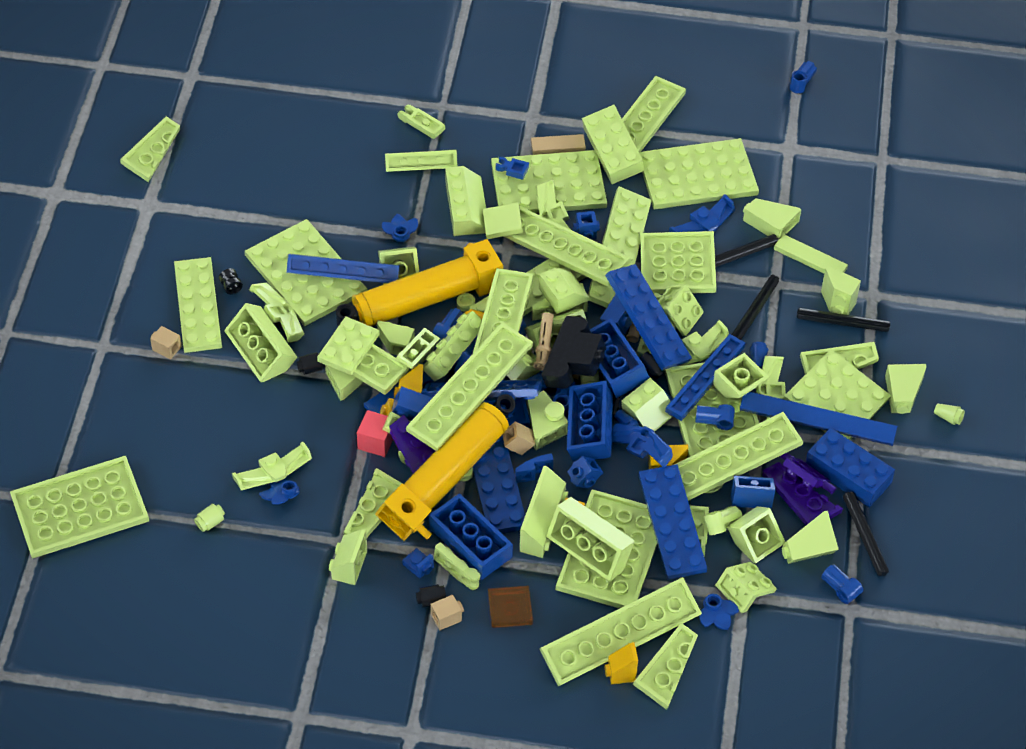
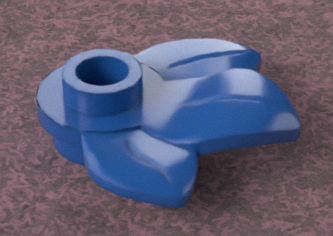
[382,214,418,242]
[259,479,300,504]
[699,594,739,630]

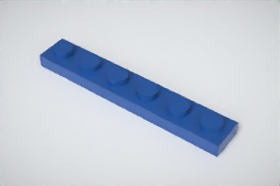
[286,254,400,283]
[665,334,745,421]

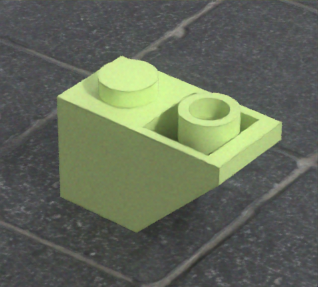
[377,320,415,355]

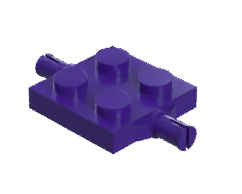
[779,453,837,494]

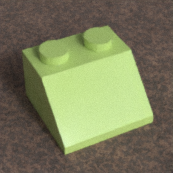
[378,247,419,285]
[821,266,861,315]
[539,267,590,314]
[713,353,769,398]
[621,378,673,432]
[727,506,785,563]
[329,529,367,585]

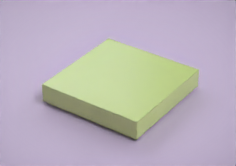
[483,202,523,239]

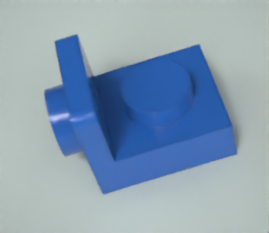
[402,548,434,579]

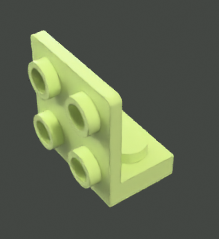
[658,284,703,336]
[715,562,777,613]

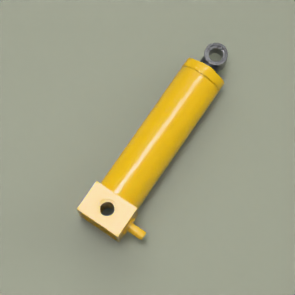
[336,239,503,327]
[375,394,516,541]

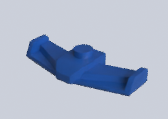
[669,194,735,232]
[612,423,673,468]

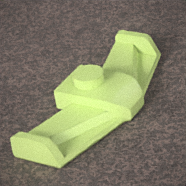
[536,179,571,230]
[249,282,304,342]
[678,320,729,366]
[756,356,786,419]
[232,442,312,490]

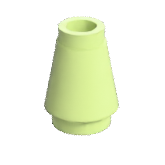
[934,403,965,425]

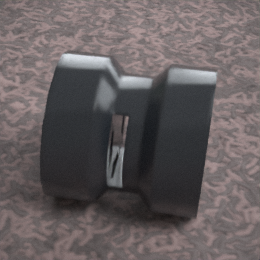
[219,268,243,295]

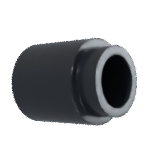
[639,351,665,379]
[296,352,325,375]
[416,584,446,608]

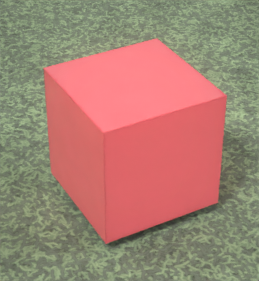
[357,410,393,457]

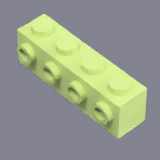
[423,311,482,381]

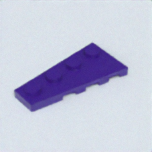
[389,415,435,474]
[762,462,843,525]

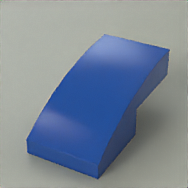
[515,453,553,483]

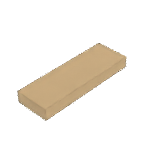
[531,134,586,155]

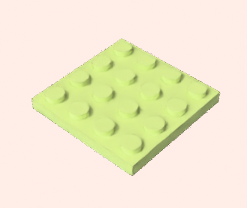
[640,231,716,294]
[783,349,891,440]

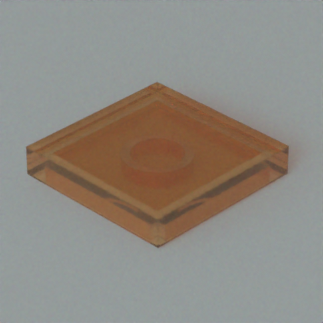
[488,586,533,628]

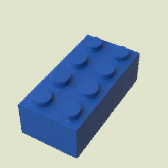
[590,318,649,398]
[567,381,613,463]
[805,428,895,508]
[429,493,513,580]

